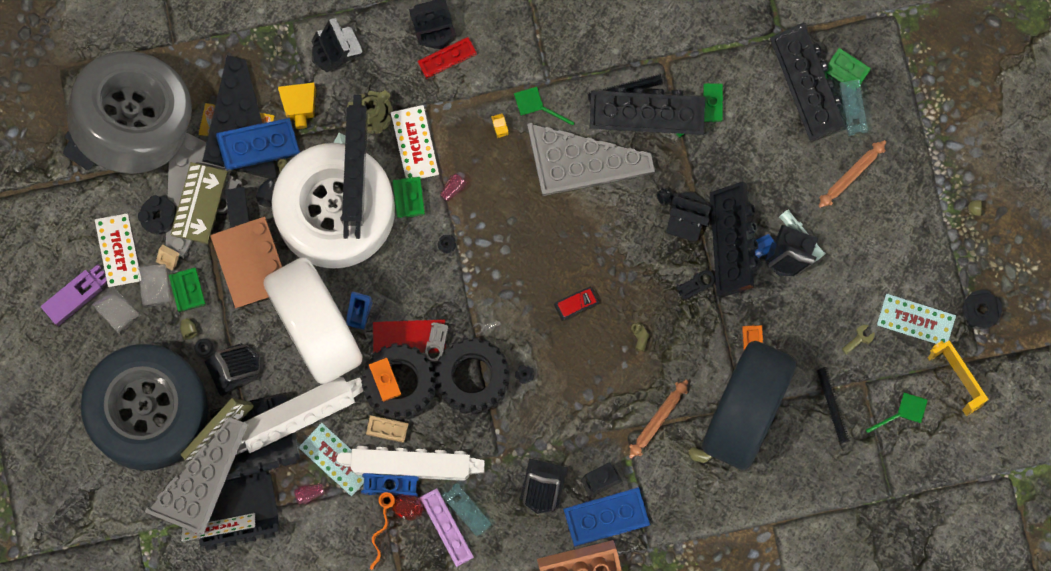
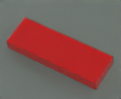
[417,37,477,79]

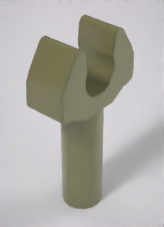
[841,325,875,355]

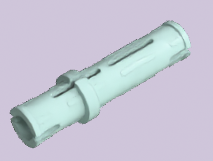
[779,209,826,261]

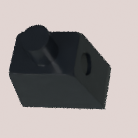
[581,462,623,498]

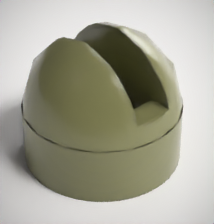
[968,200,982,216]

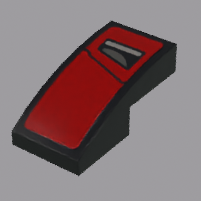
[554,286,599,321]

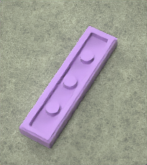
[420,488,474,567]

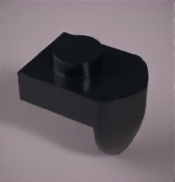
[256,178,275,208]

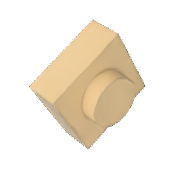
[156,245,179,271]

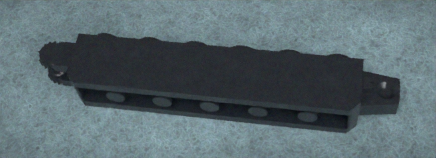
[342,95,368,239]

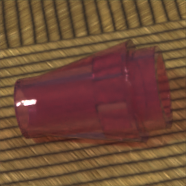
[440,173,467,201]
[294,483,324,505]

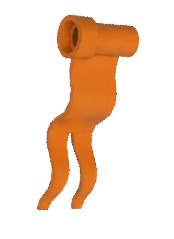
[370,492,395,570]

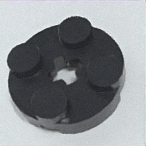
[138,195,177,235]
[962,290,1002,329]

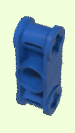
[361,473,419,498]

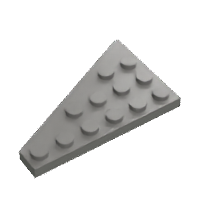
[527,123,655,196]
[166,133,232,259]
[145,417,248,535]

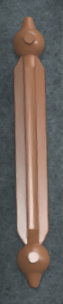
[819,140,886,208]
[629,380,688,459]

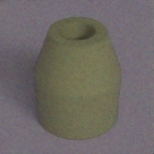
[180,318,198,340]

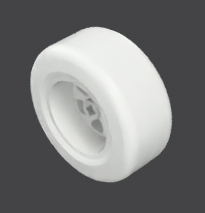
[272,143,395,268]
[263,257,362,384]

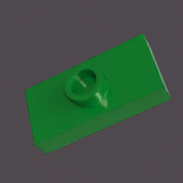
[703,83,723,122]

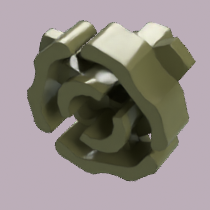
[347,90,394,134]

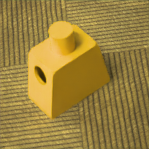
[278,83,316,129]

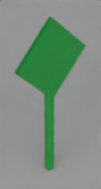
[514,87,574,125]
[866,393,928,433]

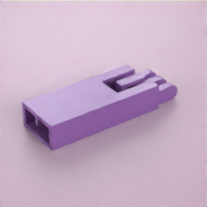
[40,264,107,327]

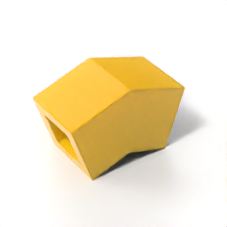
[491,113,509,138]

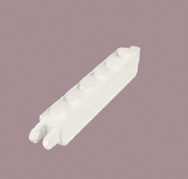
[236,377,363,455]
[336,446,485,481]

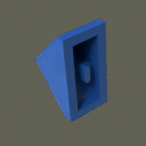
[346,291,373,330]

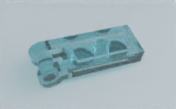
[839,80,868,136]
[442,483,492,537]

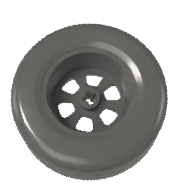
[67,51,192,174]

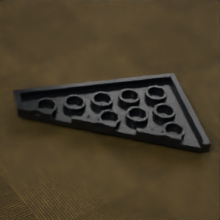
[202,55,276,180]

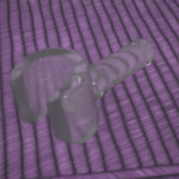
[473,321,501,336]

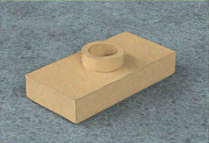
[366,415,409,443]

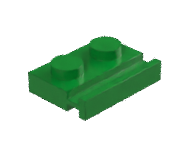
[826,48,871,92]
[393,177,425,219]
[169,267,206,313]

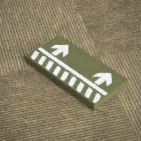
[170,162,228,245]
[181,398,254,461]

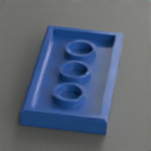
[216,118,300,171]
[563,487,650,547]

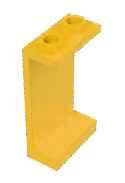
[928,341,989,416]

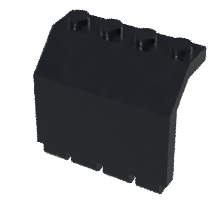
[210,392,300,480]
[199,468,280,551]

